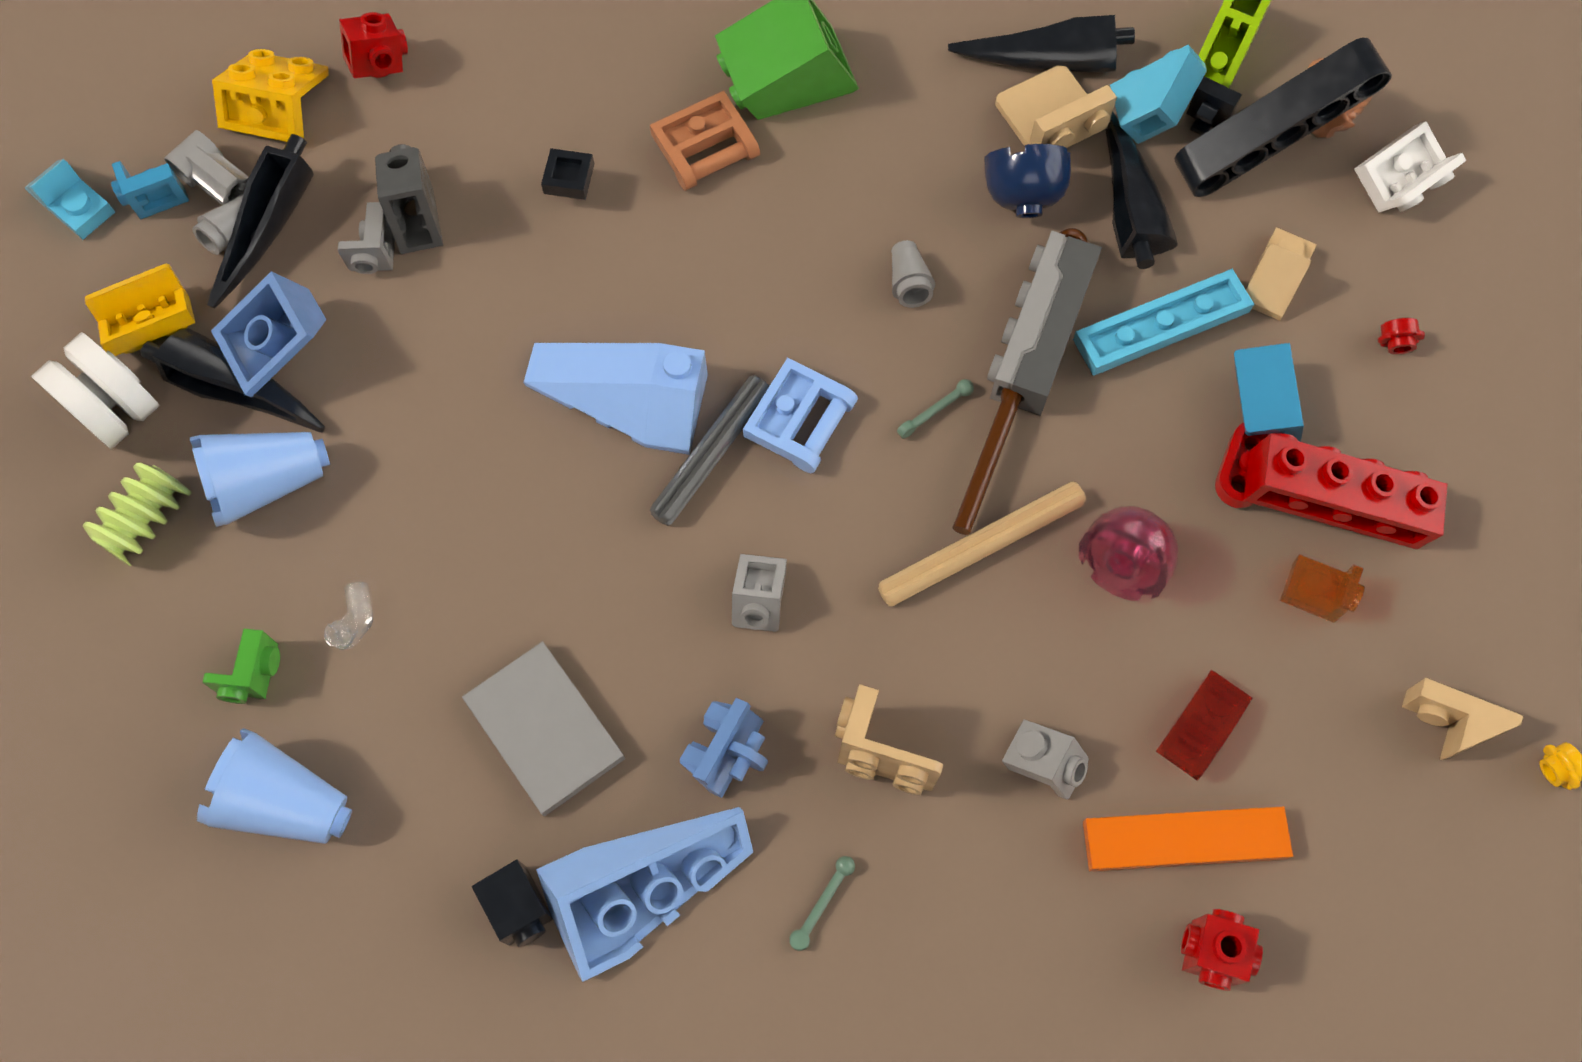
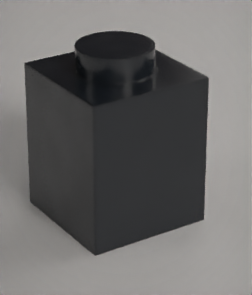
[471,859,553,947]

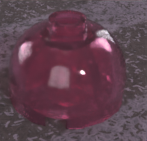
[1079,506,1178,601]

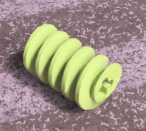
[83,463,192,566]

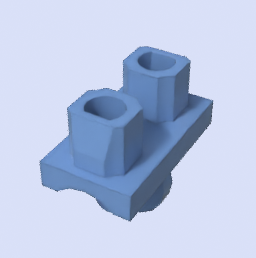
[680,698,768,798]

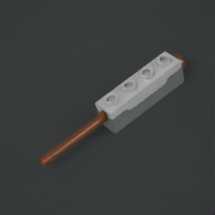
[952,228,1102,535]

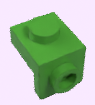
[202,629,280,704]

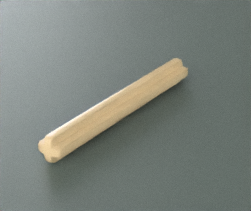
[878,482,1086,606]

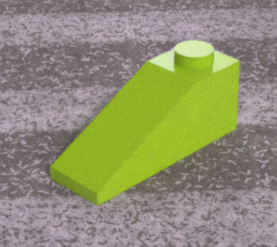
[1192,0,1272,98]

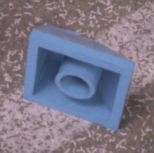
[211,271,327,397]

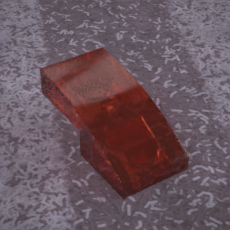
[1156,670,1253,781]

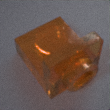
[1280,554,1365,623]

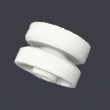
[31,332,160,450]

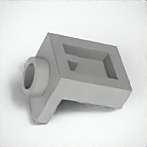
[338,202,395,274]
[732,554,787,632]

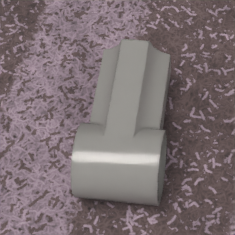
[164,130,249,205]

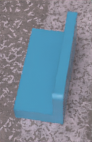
[1234,343,1304,442]

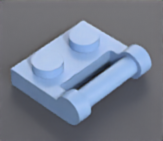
[743,357,858,473]

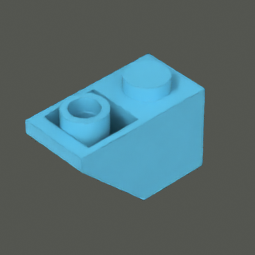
[1110,45,1207,144]

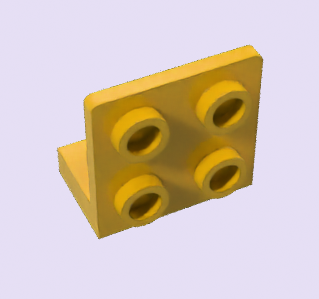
[212,49,329,142]

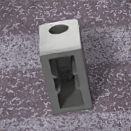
[375,144,443,254]

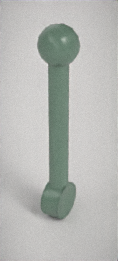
[897,379,974,439]
[789,856,855,951]

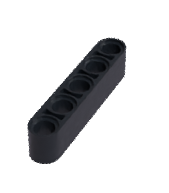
[1174,37,1392,197]

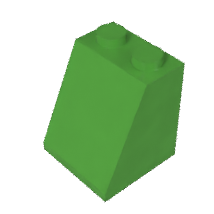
[715,0,859,120]

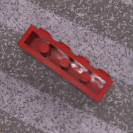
[1243,433,1447,549]

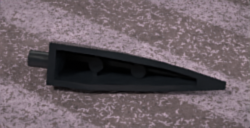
[948,15,1135,72]
[1105,112,1178,269]
[207,134,314,309]
[141,328,325,433]

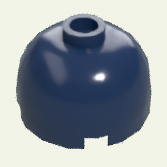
[984,144,1071,218]

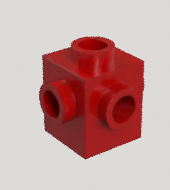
[339,12,408,79]
[1181,909,1263,991]

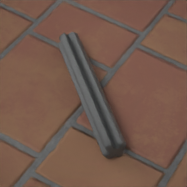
[650,375,769,526]

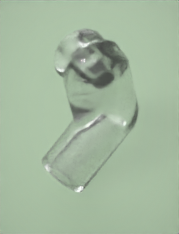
[324,582,374,650]

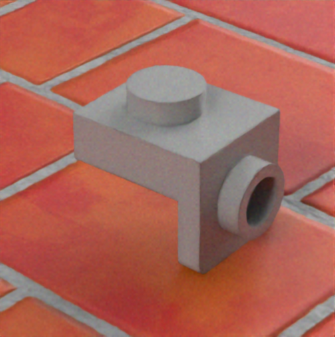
[1002,719,1089,800]

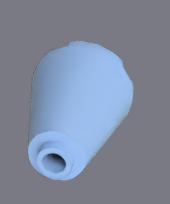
[189,432,330,527]
[197,728,352,844]

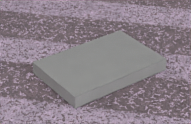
[462,641,626,817]

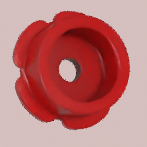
[1378,318,1425,354]

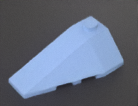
[524,343,708,455]
[536,807,753,982]

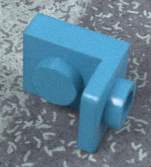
[111,161,189,220]

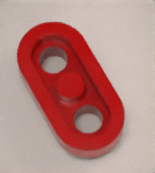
[1215,422,1277,508]

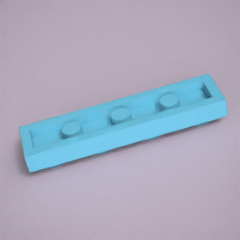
[1073,268,1254,376]

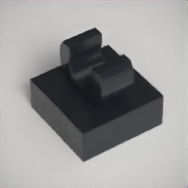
[1186,76,1242,135]
[541,148,595,200]

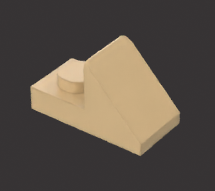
[1246,227,1317,321]
[1402,678,1523,761]

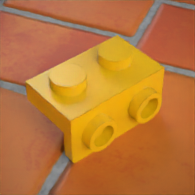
[85,263,195,356]

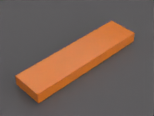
[1083,806,1293,872]

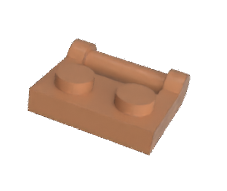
[650,90,760,191]

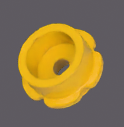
[1539,742,1582,790]

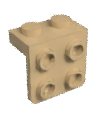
[995,66,1117,148]
[835,684,943,795]

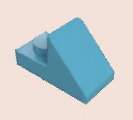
[25,159,115,240]

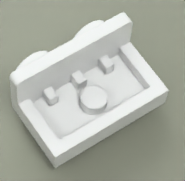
[1354,121,1466,213]

